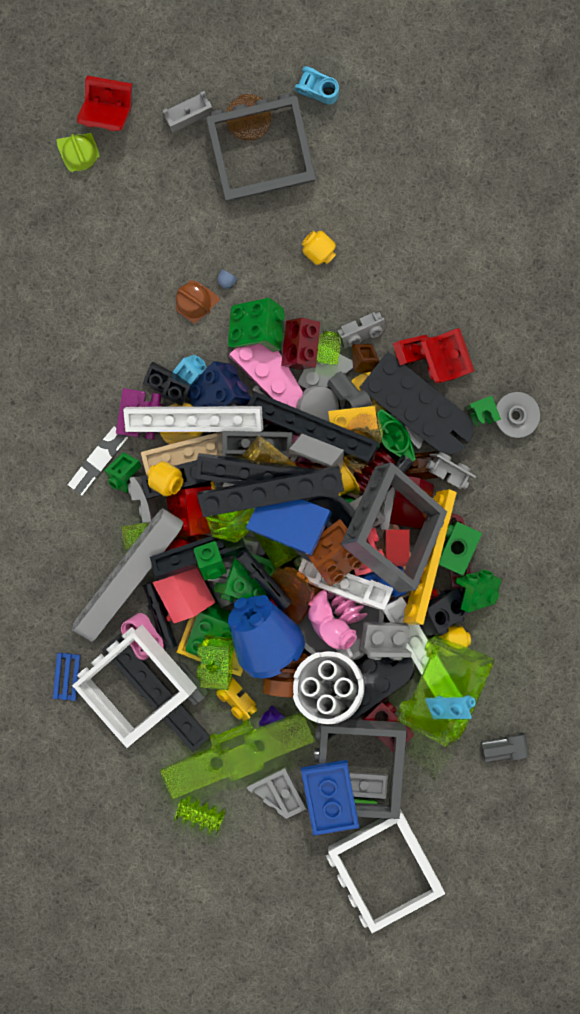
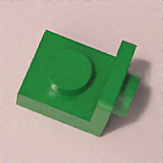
[105,452,142,493]

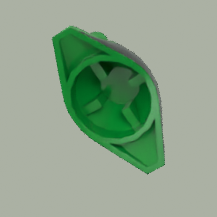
[372,409,416,462]

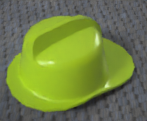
[56,133,100,172]

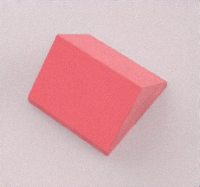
[153,567,215,623]

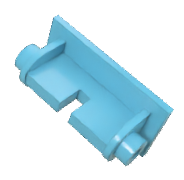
[425,695,475,719]

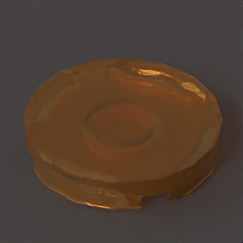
[226,94,271,141]
[271,567,315,607]

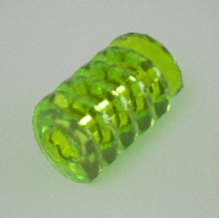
[173,795,225,835]

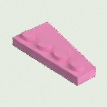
[229,344,303,408]

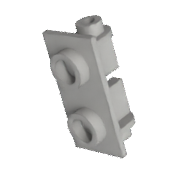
[337,312,386,348]
[426,452,476,490]

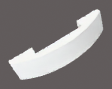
[296,558,393,611]

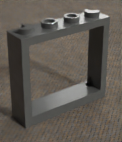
[206,94,316,202]
[341,462,447,593]
[314,719,406,819]

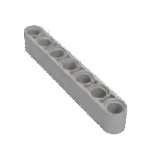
[72,508,183,642]

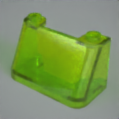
[397,636,495,747]

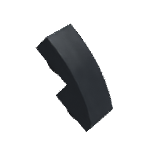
[143,362,191,406]

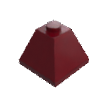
[390,476,434,529]

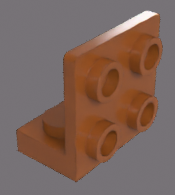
[306,519,363,586]

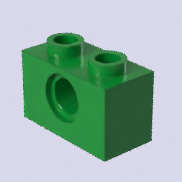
[438,521,482,575]

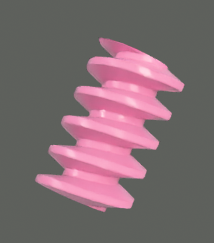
[327,591,368,624]

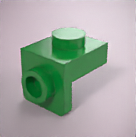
[194,541,227,581]

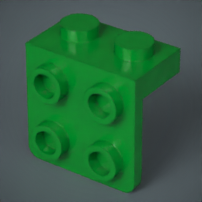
[228,298,285,352]
[213,553,278,602]
[185,603,234,666]

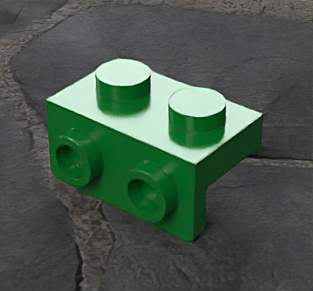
[456,570,501,613]

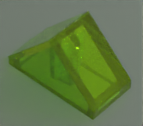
[206,508,254,543]

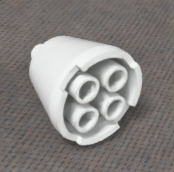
[293,651,364,724]

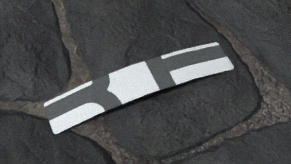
[68,426,128,495]

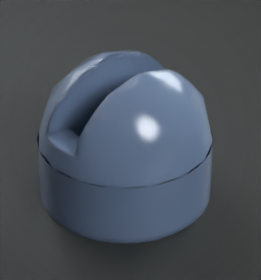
[217,269,238,289]

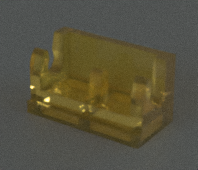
[243,435,298,467]

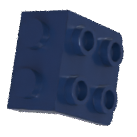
[187,361,251,407]

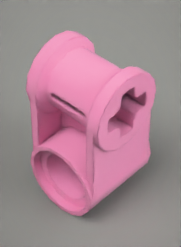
[121,613,164,660]

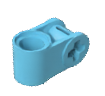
[294,66,339,105]

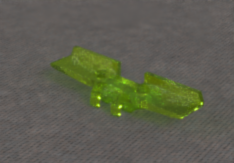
[159,712,316,799]

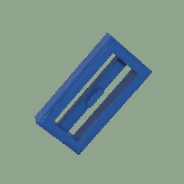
[53,652,81,701]

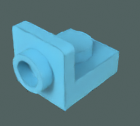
[173,355,207,386]

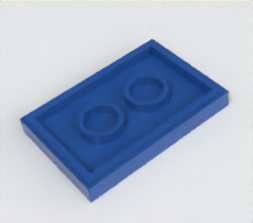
[246,499,332,556]
[301,760,359,836]

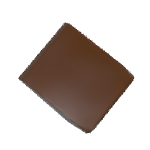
[352,344,380,373]

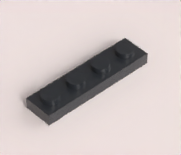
[150,527,246,581]

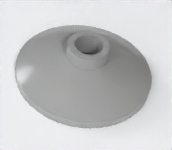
[496,392,540,438]

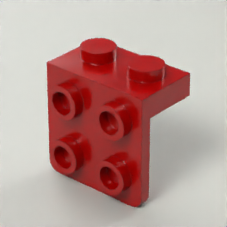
[77,75,133,131]
[420,328,475,383]
[166,486,216,537]

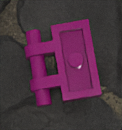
[116,388,162,440]

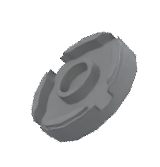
[296,386,339,421]

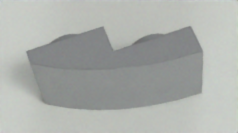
[128,477,158,523]

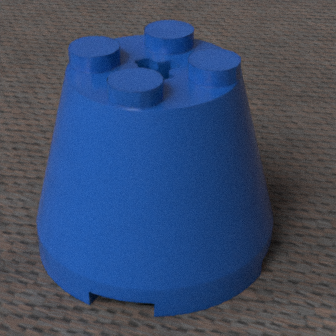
[228,595,305,678]

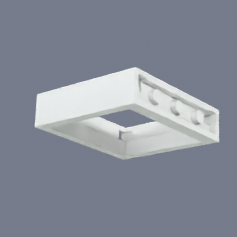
[72,625,197,748]
[326,809,445,933]

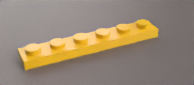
[403,489,457,625]

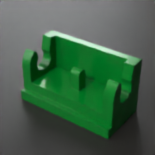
[464,396,501,426]

